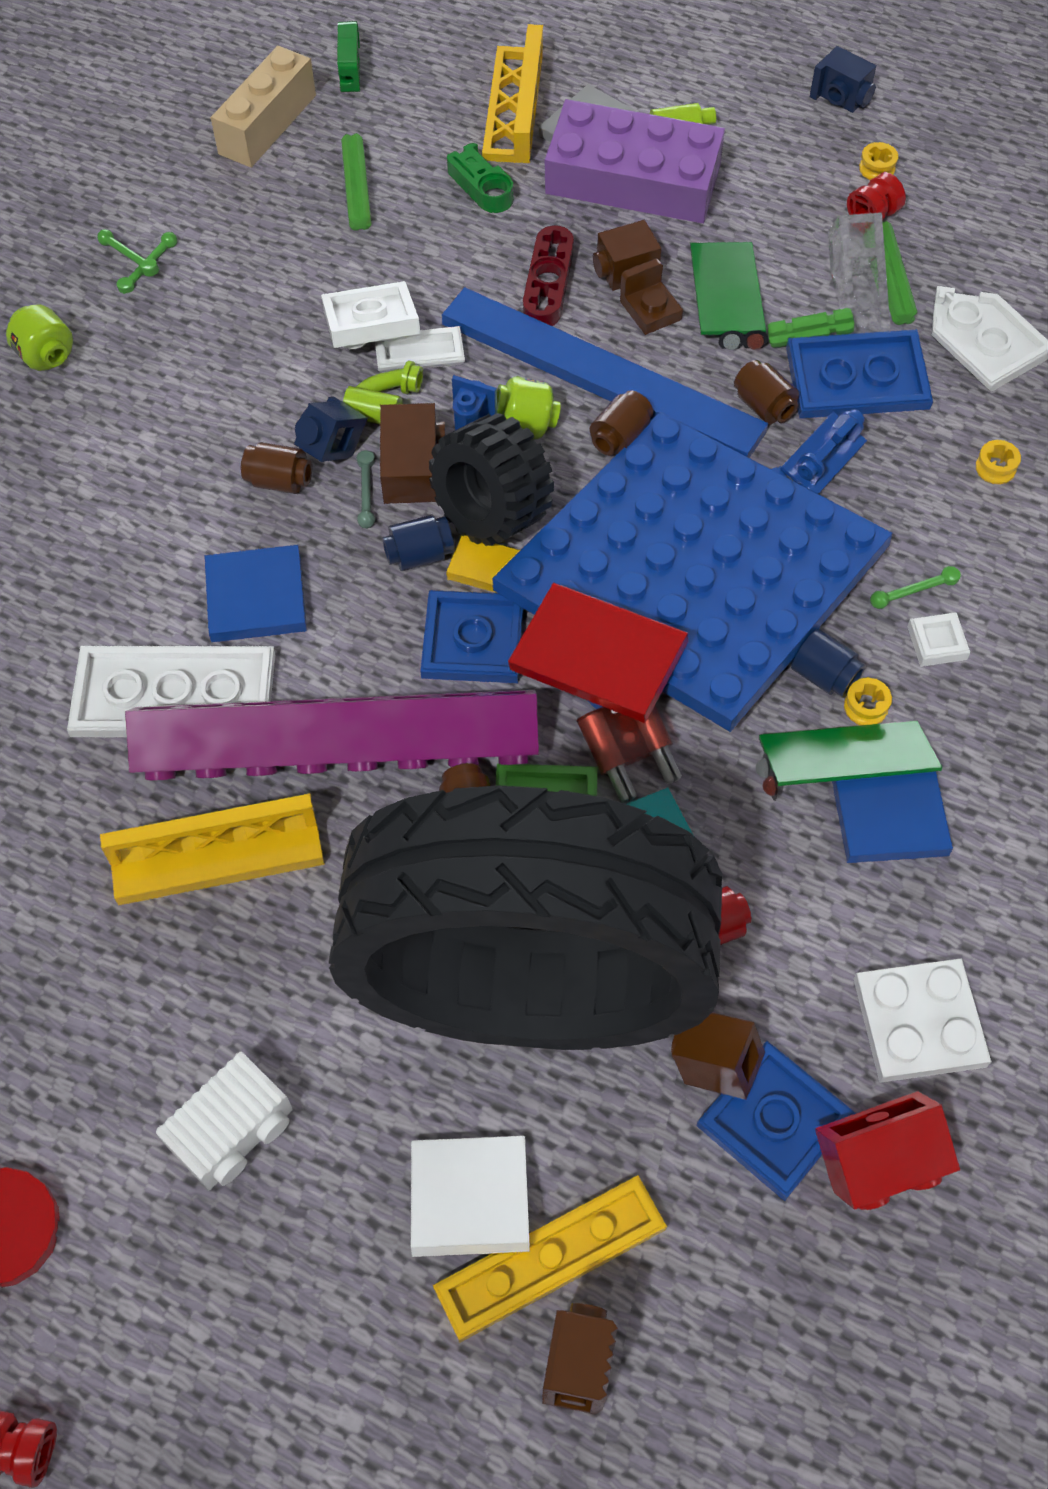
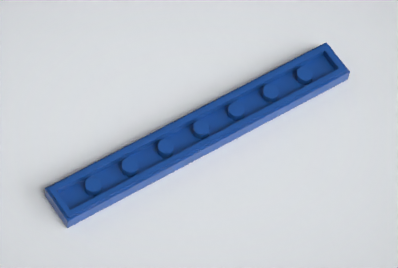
[442,287,768,458]

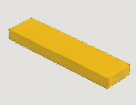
[433,1175,667,1343]

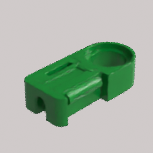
[337,21,360,93]
[447,143,514,213]

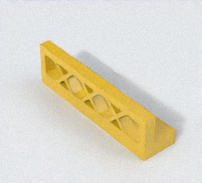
[482,24,543,163]
[100,793,325,905]

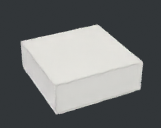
[907,613,970,667]

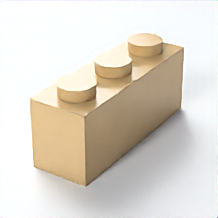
[210,45,316,168]

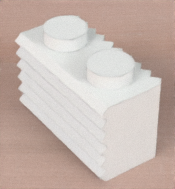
[155,1051,293,1191]

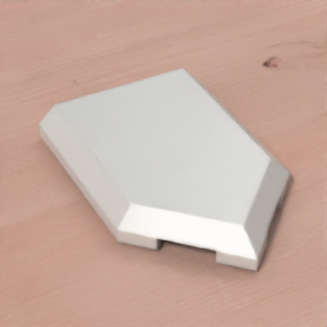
[931,286,1048,391]

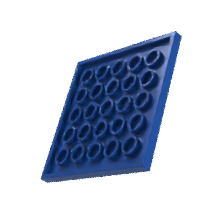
[492,412,892,732]

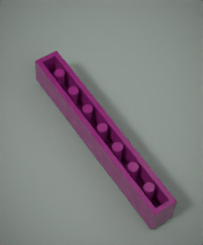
[125,690,539,780]

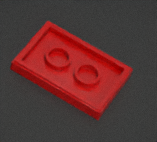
[508,582,689,723]

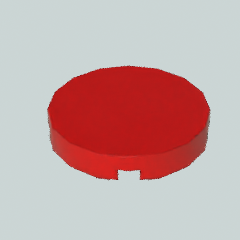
[0,1167,60,1288]

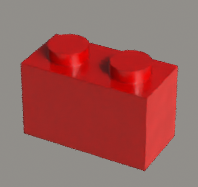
[815,1091,960,1210]

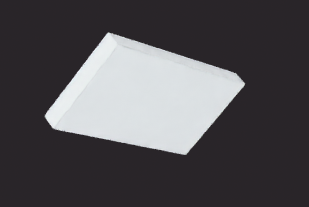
[67,646,275,737]

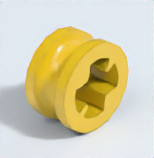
[859,142,898,180]
[976,440,1021,484]
[844,677,892,725]

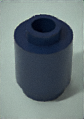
[382,515,455,571]
[791,629,866,698]

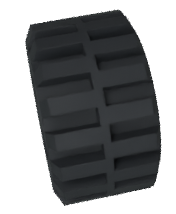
[429,413,554,546]

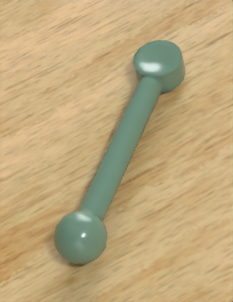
[356,450,375,529]

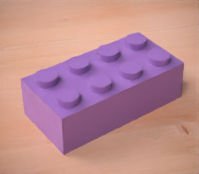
[545,99,725,224]

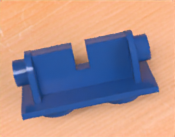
[452,375,497,430]
[780,409,867,494]

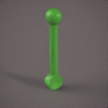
[97,229,159,276]
[117,232,177,293]
[870,566,961,609]

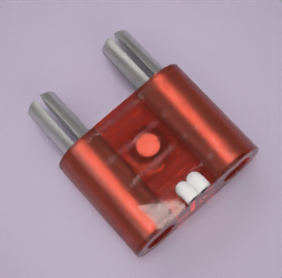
[576,705,682,803]

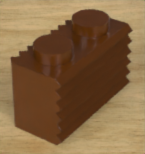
[542,1303,618,1415]

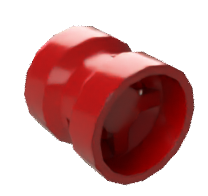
[846,172,906,230]
[0,1410,57,1488]

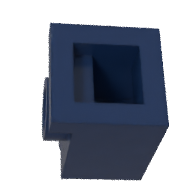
[809,46,877,113]
[294,396,368,462]

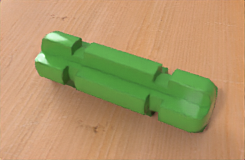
[768,308,855,348]

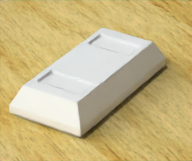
[375,326,465,373]

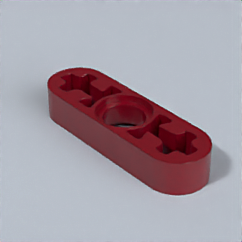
[523,225,574,326]

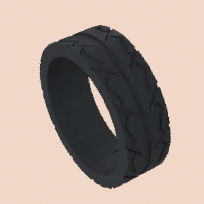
[329,785,722,1050]

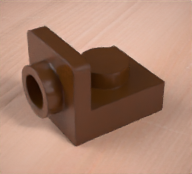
[620,259,683,335]

